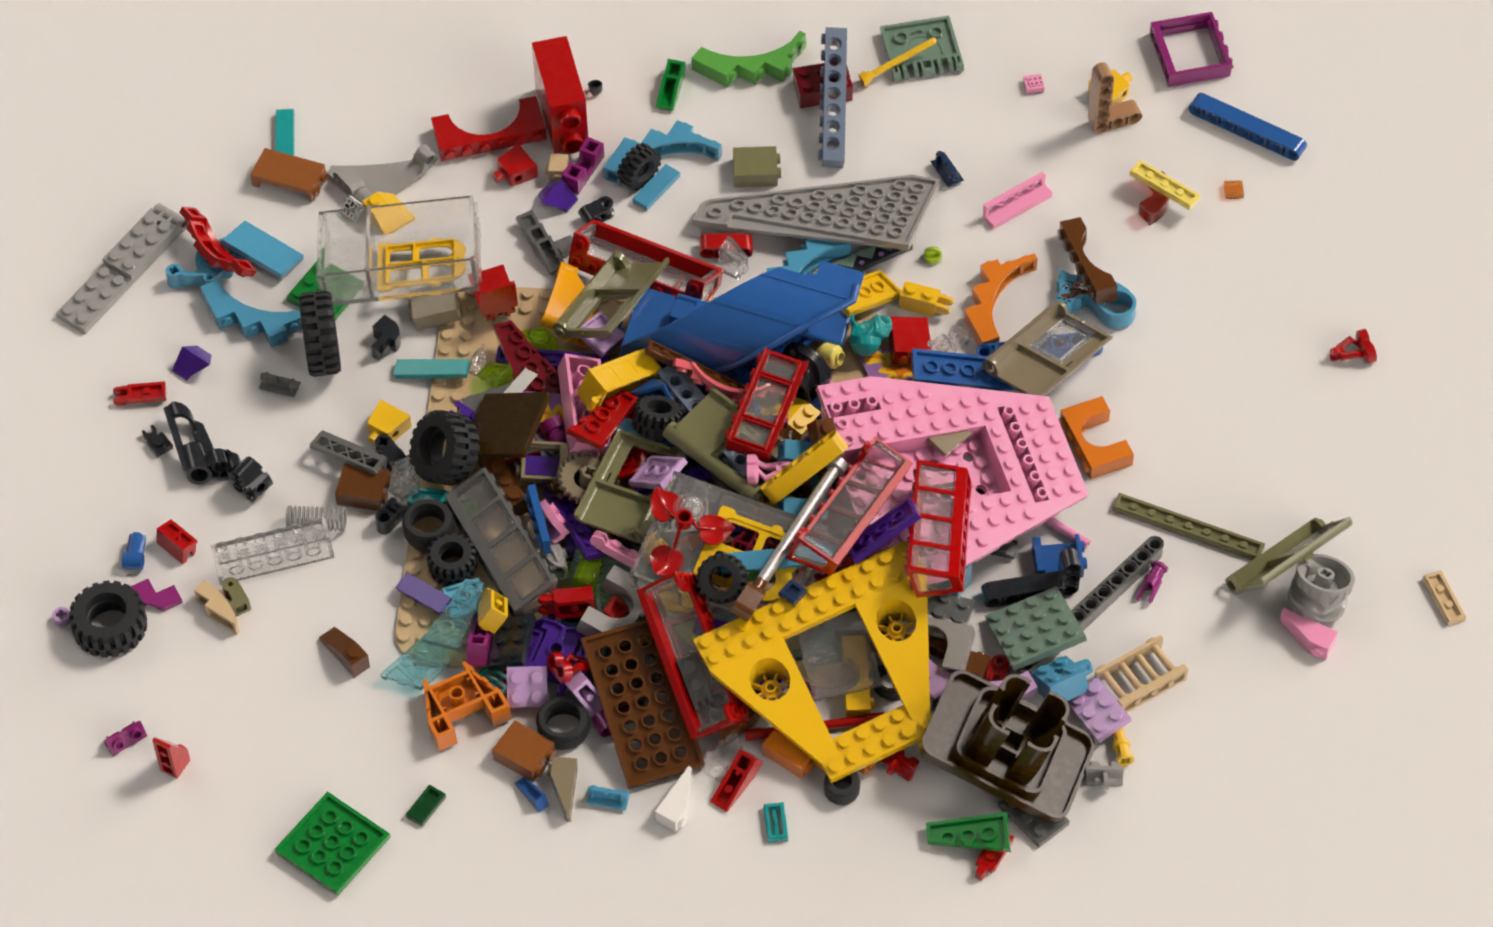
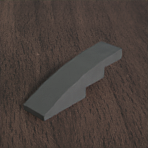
[516,210,564,274]

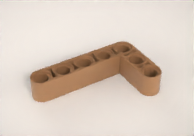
[1087,62,1143,133]

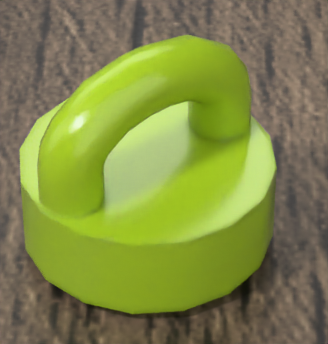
[924,246,942,265]

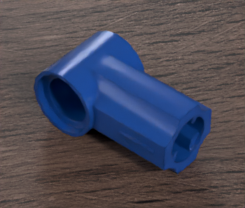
[122,532,146,570]

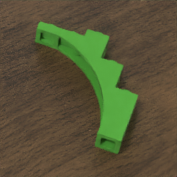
[691,31,807,87]

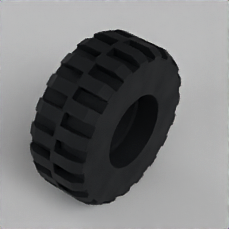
[299,290,341,377]

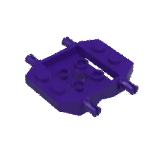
[525,614,602,697]

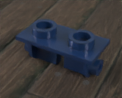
[930,151,964,187]

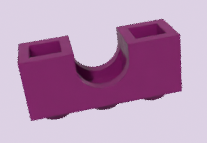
[562,137,605,195]

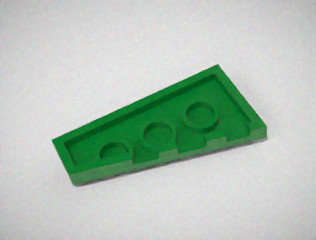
[926,812,1011,852]

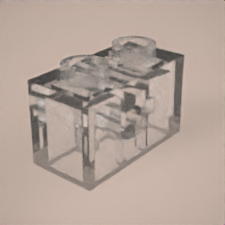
[389,454,421,502]

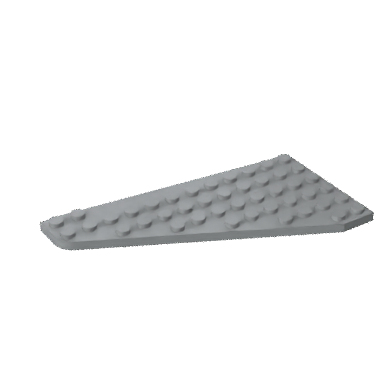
[692,175,940,251]

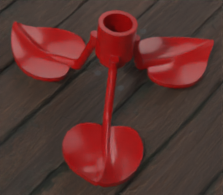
[650,487,735,576]

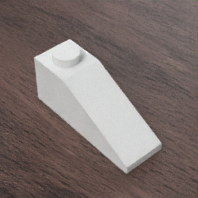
[655,766,692,832]

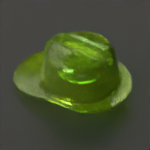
[521,326,558,351]

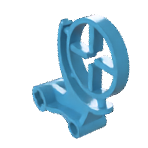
[165,238,249,289]

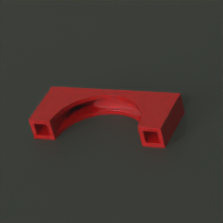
[431,96,547,161]

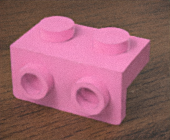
[540,499,570,544]

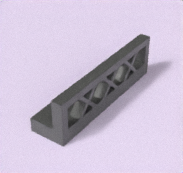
[310,430,388,475]

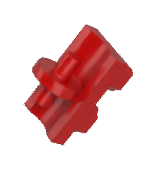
[881,749,920,782]

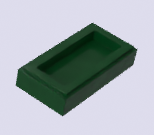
[406,784,446,827]

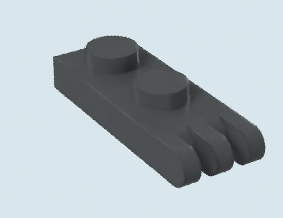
[677,654,715,712]

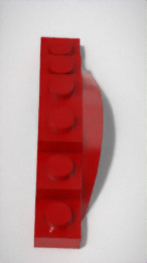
[179,207,257,277]

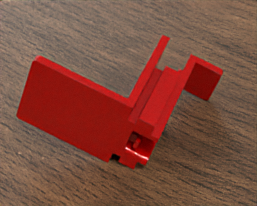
[468,264,518,321]

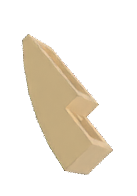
[194,580,240,634]

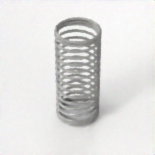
[286,505,347,532]

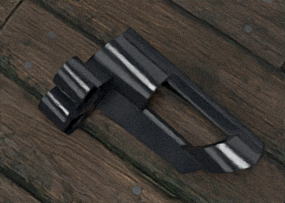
[163,401,241,484]

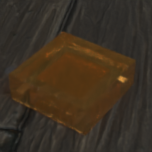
[1223,180,1244,199]

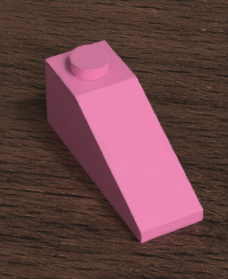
[1280,608,1338,660]

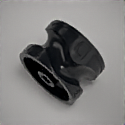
[764,342,832,404]

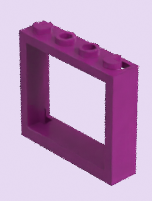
[1149,12,1234,87]

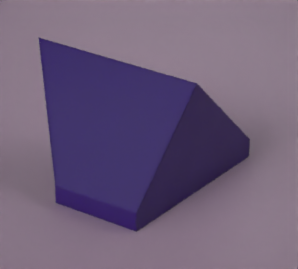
[538,179,578,212]
[172,345,212,381]

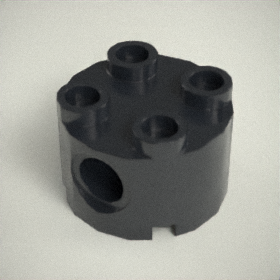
[228,456,273,503]

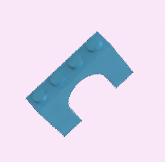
[776,439,830,524]

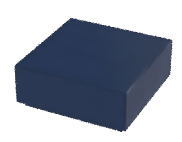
[778,579,807,607]

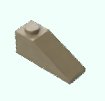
[547,757,578,821]

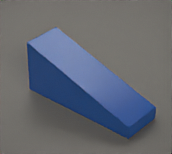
[515,776,549,813]

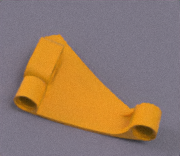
[539,261,598,348]

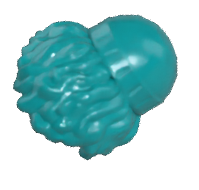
[849,314,892,357]

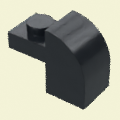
[371,314,401,360]

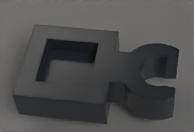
[142,425,173,458]

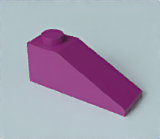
[467,615,493,667]

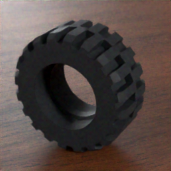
[409,410,480,485]
[69,580,147,658]

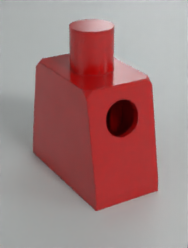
[492,143,538,186]

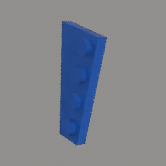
[524,484,551,555]

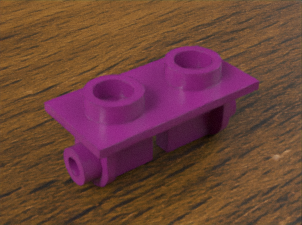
[103,721,147,756]

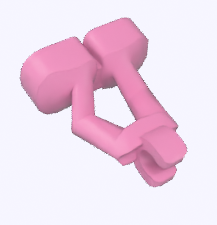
[747,453,791,486]

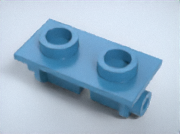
[586,785,630,811]

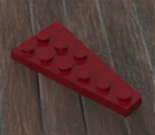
[493,320,561,394]

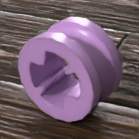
[52,607,70,627]

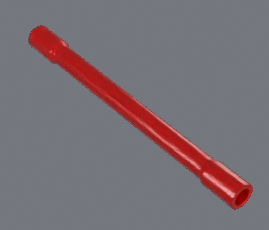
[745,712,884,741]

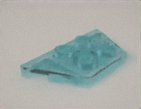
[380,625,450,690]

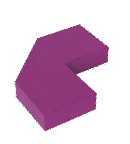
[131,579,183,611]

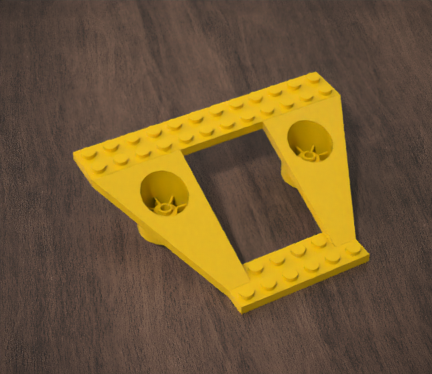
[693,540,932,783]

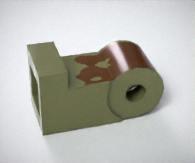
[222,577,251,617]

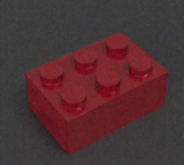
[793,62,853,109]

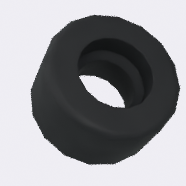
[824,772,860,805]

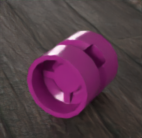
[539,415,567,443]

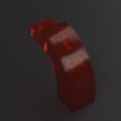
[1138,171,1170,226]

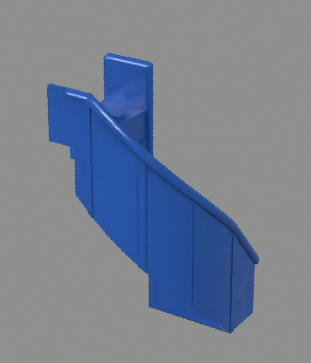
[619,260,864,376]

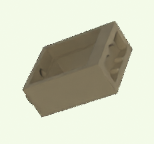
[516,441,568,484]

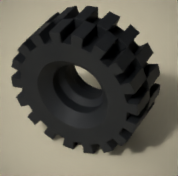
[617,143,662,191]

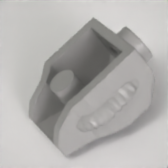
[540,543,568,580]

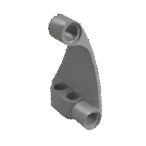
[328,145,438,204]

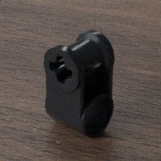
[578,196,614,224]
[375,434,407,472]
[375,497,409,534]

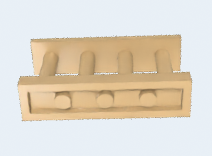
[1094,635,1188,712]

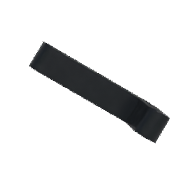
[981,548,1081,608]

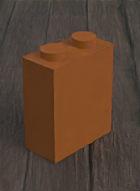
[492,720,556,782]

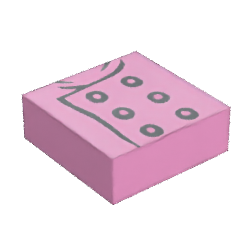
[1023,74,1045,94]

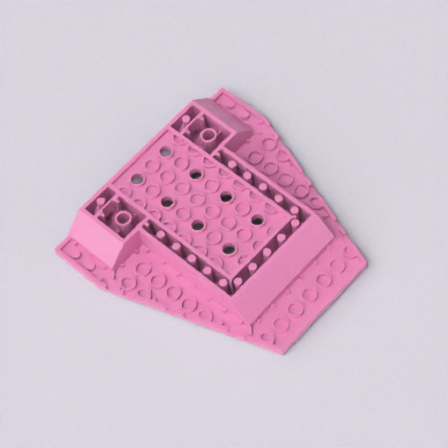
[816,376,1089,583]

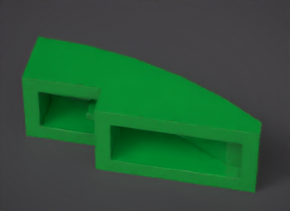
[656,59,687,111]

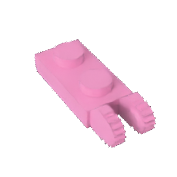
[590,530,643,570]

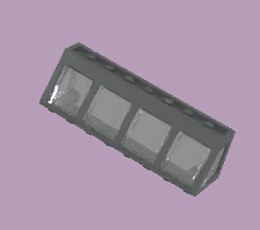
[445,467,558,617]

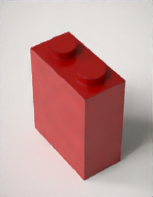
[888,316,932,364]

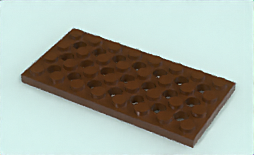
[581,620,706,790]

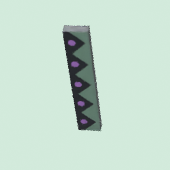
[812,245,913,274]

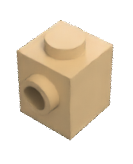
[545,154,569,182]

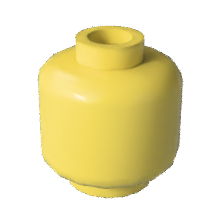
[816,342,845,369]

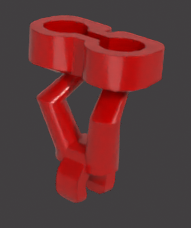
[1329,328,1377,363]
[547,652,591,683]

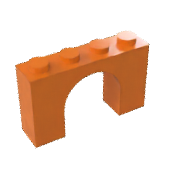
[1058,396,1134,479]

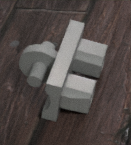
[1086,761,1124,790]

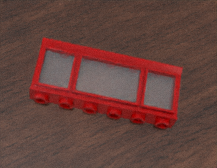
[724,347,809,463]

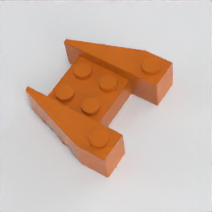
[423,661,512,751]

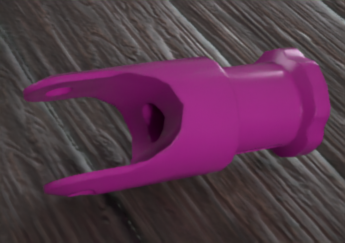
[1137,561,1168,604]

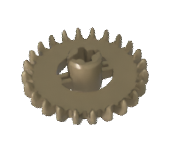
[556,451,620,504]

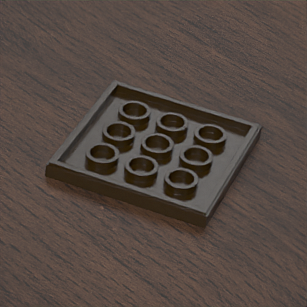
[473,392,551,458]

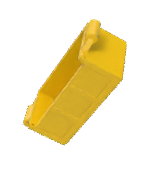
[576,348,662,413]

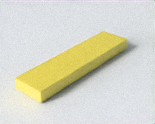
[1129,160,1201,210]

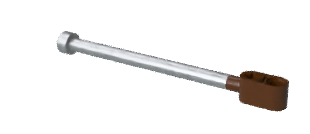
[730,456,848,622]

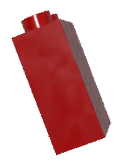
[532,36,588,154]

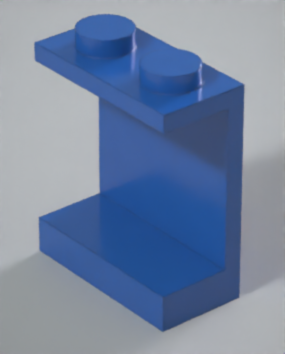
[1031,534,1087,577]

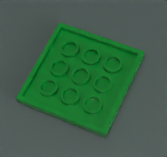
[275,791,391,896]

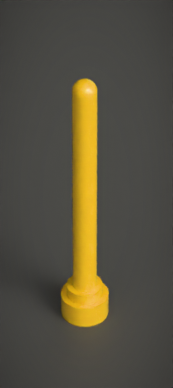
[858,38,937,87]

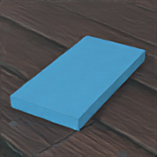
[222,221,304,279]

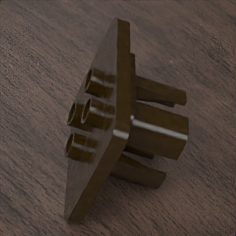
[918,670,1095,824]

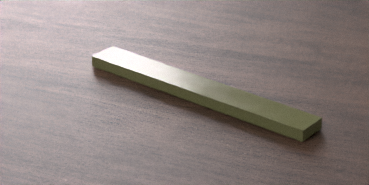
[1112,493,1265,560]

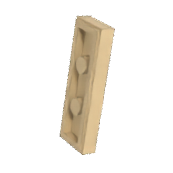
[1423,570,1466,626]

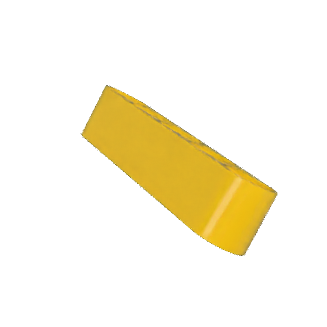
[760,430,848,504]

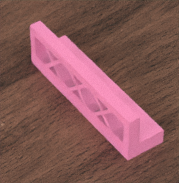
[982,172,1053,230]

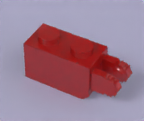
[538,586,595,619]

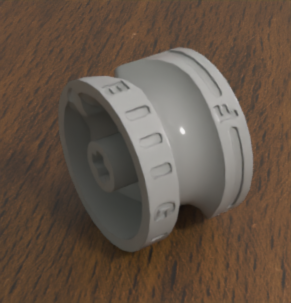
[1287,554,1355,622]

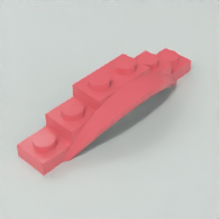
[672,358,786,403]

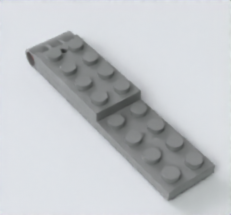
[56,203,189,334]

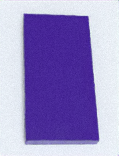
[849,497,921,564]

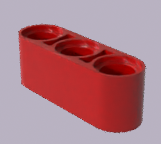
[699,234,753,258]

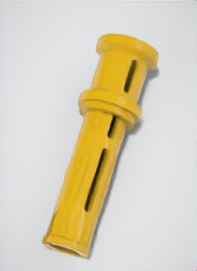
[1112,728,1134,766]

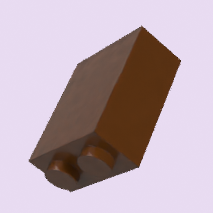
[335,463,393,511]

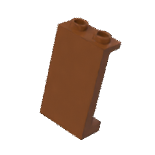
[250,148,328,202]

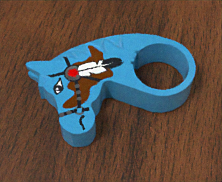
[1054,269,1136,329]

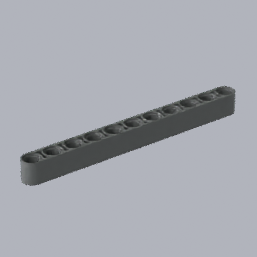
[1016,536,1164,678]

